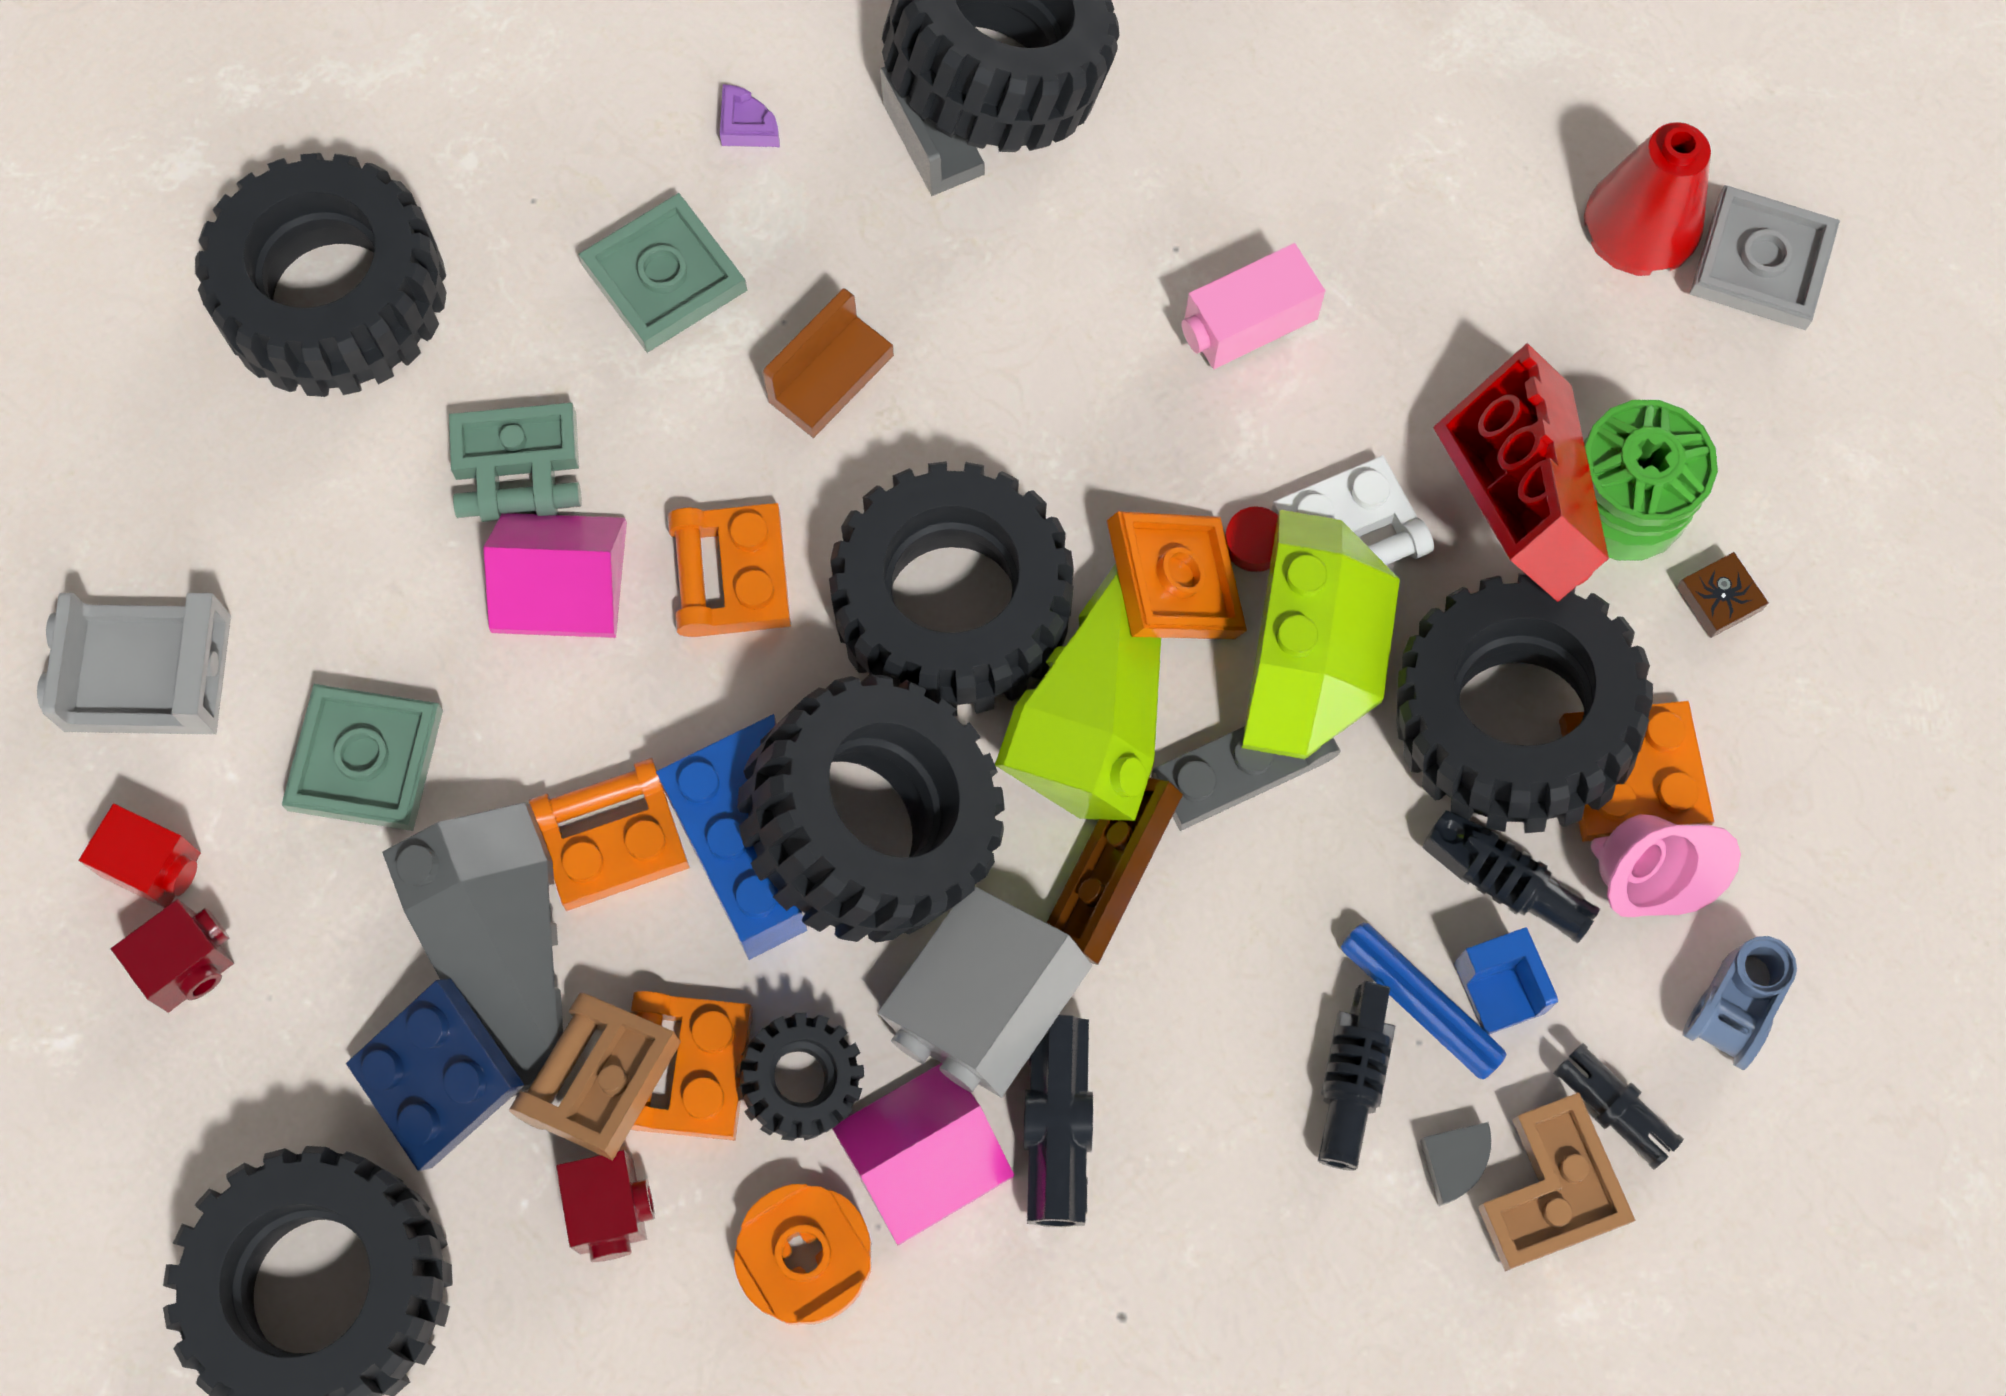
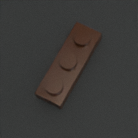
[1046,778,1183,965]

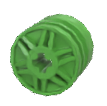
[1584,400,1718,561]

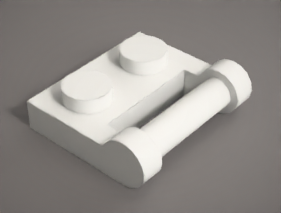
[1271,455,1434,565]

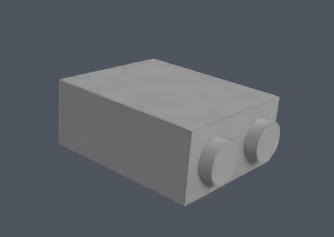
[878,887,1092,1098]

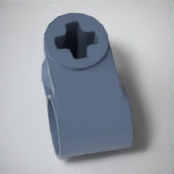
[1682,936,1797,1070]

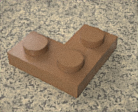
[1478,1093,1636,1271]

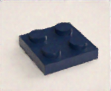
[346,978,525,1171]

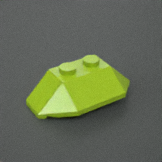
[1241,510,1400,759]

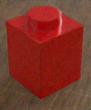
[78,803,201,908]

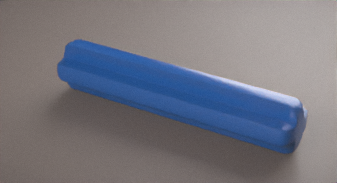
[1341,922,1507,1079]

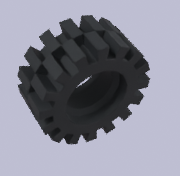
[736,1012,864,1141]

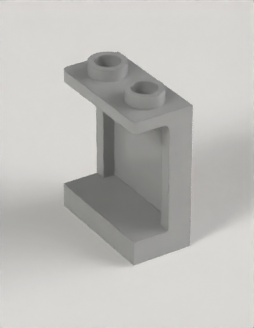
[37,593,231,734]

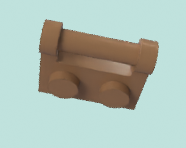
[509,993,681,1161]

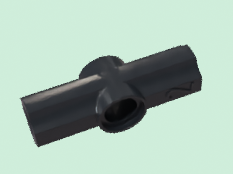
[1024,1015,1093,1227]

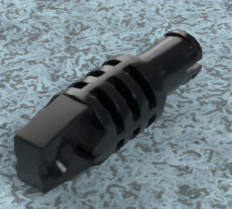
[1422,810,1600,943]
[1318,981,1396,1171]

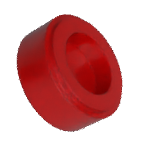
[1225,506,1278,572]

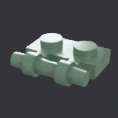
[449,403,582,522]

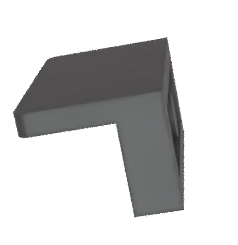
[880,67,985,196]

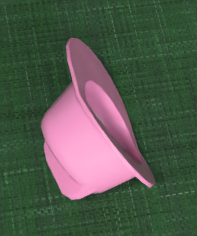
[1591,814,1741,917]

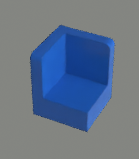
[1454,927,1558,1034]

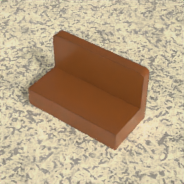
[763,288,894,439]

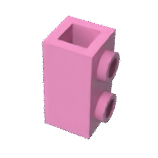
[1181,243,1325,370]

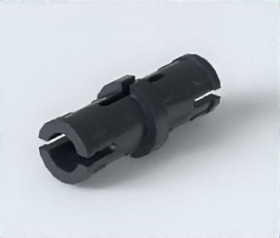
[1553,1043,1684,1170]

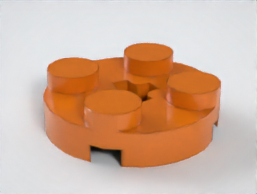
[734,1184,872,1325]

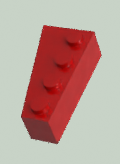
[1433,343,1609,602]

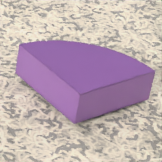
[720,84,780,147]

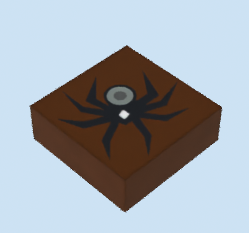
[1677,552,1769,638]

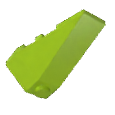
[995,563,1161,821]

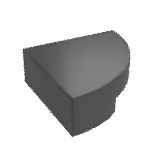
[1420,1122,1491,1206]

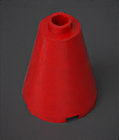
[1584,122,1711,276]

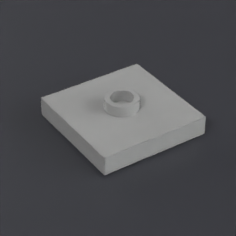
[1690,185,1840,330]

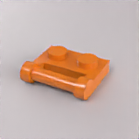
[668,503,791,637]
[529,758,690,911]
[630,991,753,1141]

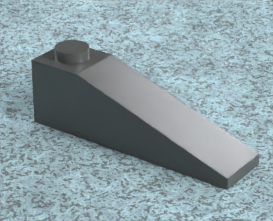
[382,802,563,1097]

